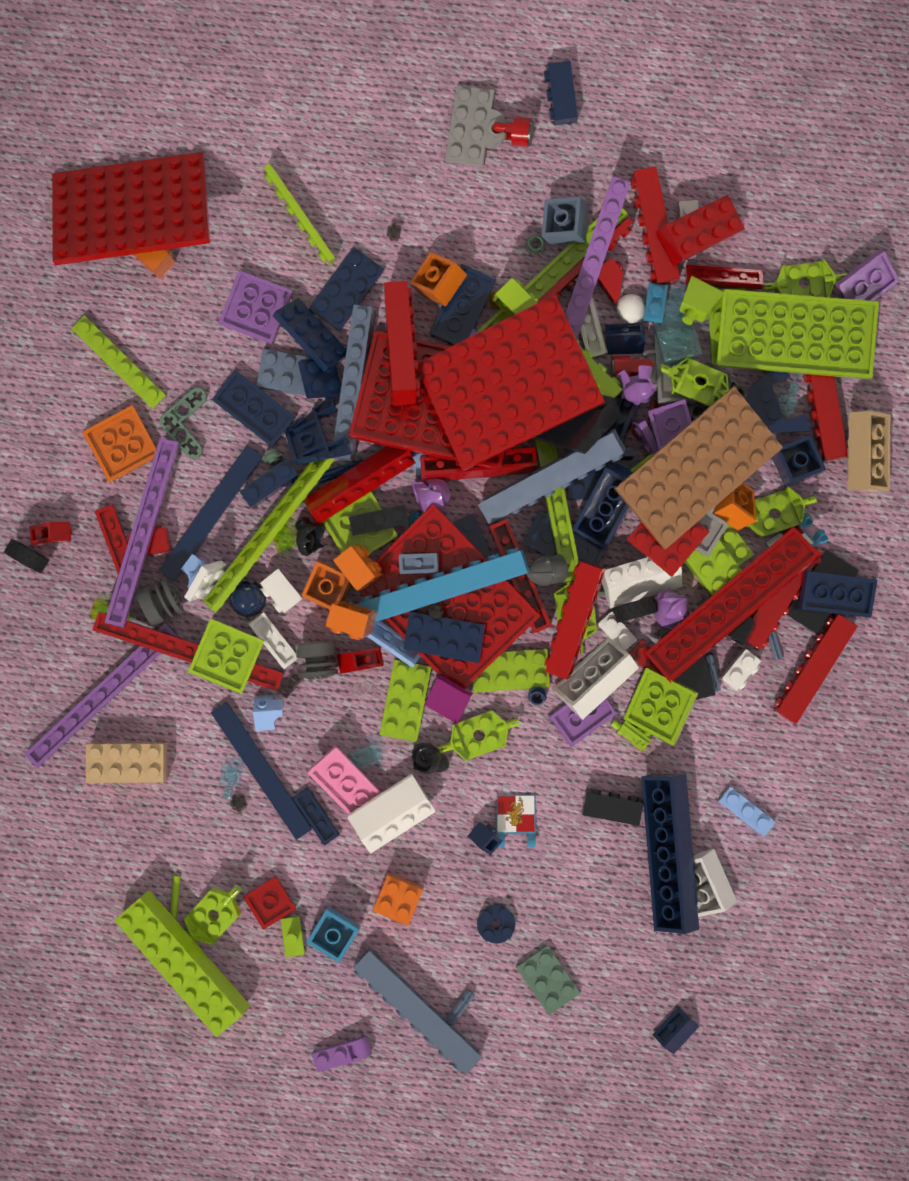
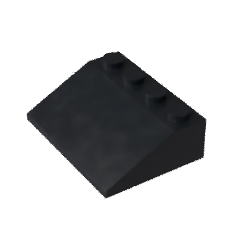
[533,395,622,454]

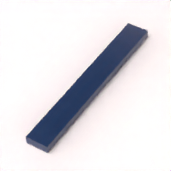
[159,446,263,581]
[211,702,313,840]

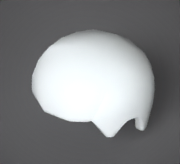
[616,294,645,324]

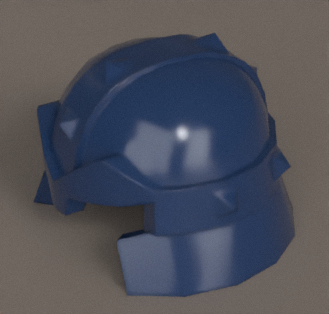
[229,581,266,617]

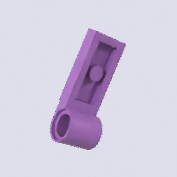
[633,418,659,455]
[311,1034,372,1072]

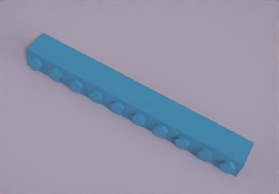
[349,548,530,622]

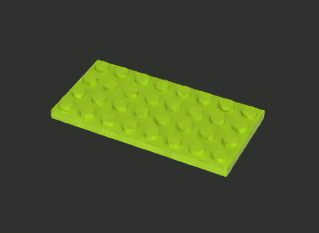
[716,289,879,380]

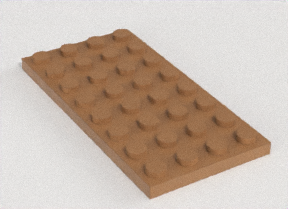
[614,386,783,549]

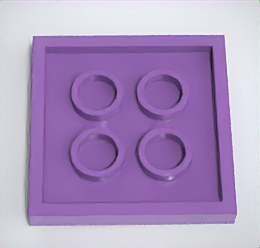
[218,270,293,345]

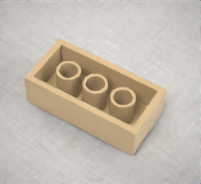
[847,411,891,492]
[86,742,167,783]

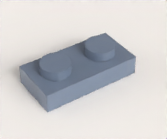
[399,553,439,574]

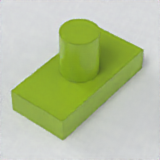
[281,915,305,957]

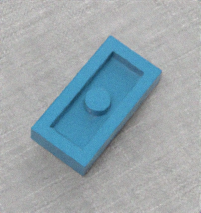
[643,283,668,323]

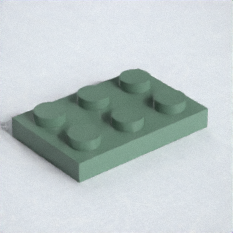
[516,945,580,1015]

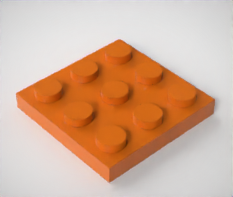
[82,405,157,483]

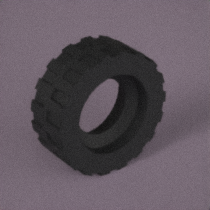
[4,539,49,573]
[613,597,658,623]

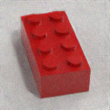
[657,195,745,266]

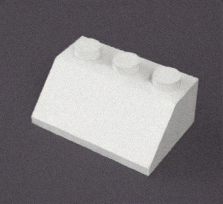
[693,849,737,917]

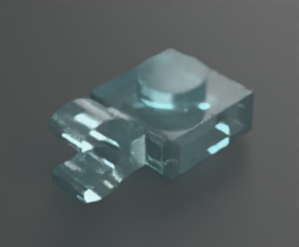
[777,383,799,418]
[219,764,242,799]

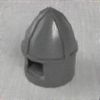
[526,554,568,586]

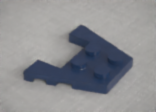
[741,371,811,434]
[285,397,352,465]

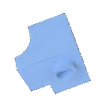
[181,554,207,588]
[253,694,284,731]

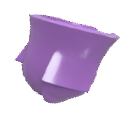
[615,365,657,405]
[411,478,450,513]
[654,588,690,629]

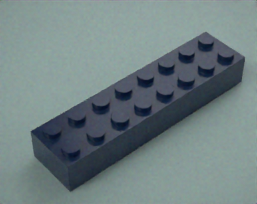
[641,773,699,934]

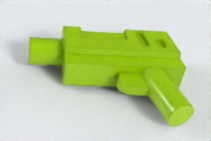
[610,719,652,751]

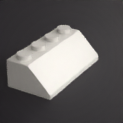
[602,557,683,608]
[552,637,639,720]
[347,774,436,853]

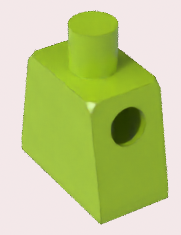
[679,276,724,325]

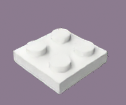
[184,560,227,601]

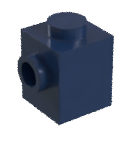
[468,822,502,856]

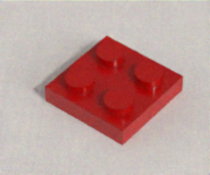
[243,876,296,930]

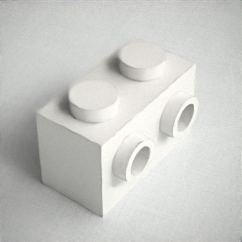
[260,569,303,614]
[719,648,761,691]

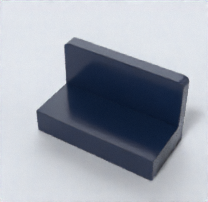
[605,323,645,355]
[652,1007,699,1054]

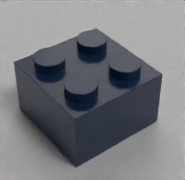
[772,435,826,488]

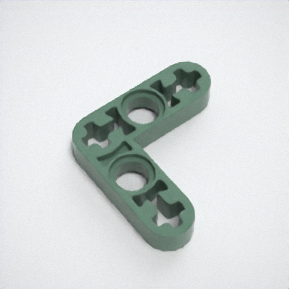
[160,388,207,459]

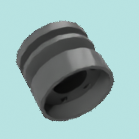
[136,576,184,626]
[295,641,338,680]

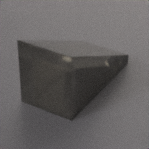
[278,671,304,699]

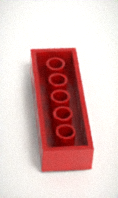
[384,281,420,406]

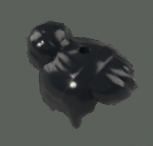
[295,517,324,556]
[412,742,449,774]

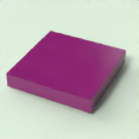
[425,674,473,724]

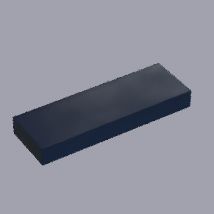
[292,787,340,846]

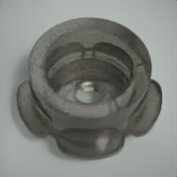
[387,222,401,241]
[426,604,445,618]
[230,794,247,812]

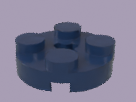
[477,904,515,944]

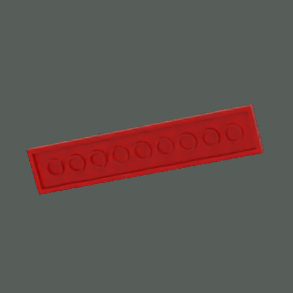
[645,527,820,683]

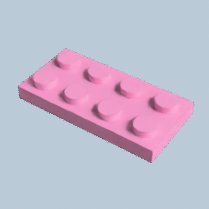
[307,745,382,814]

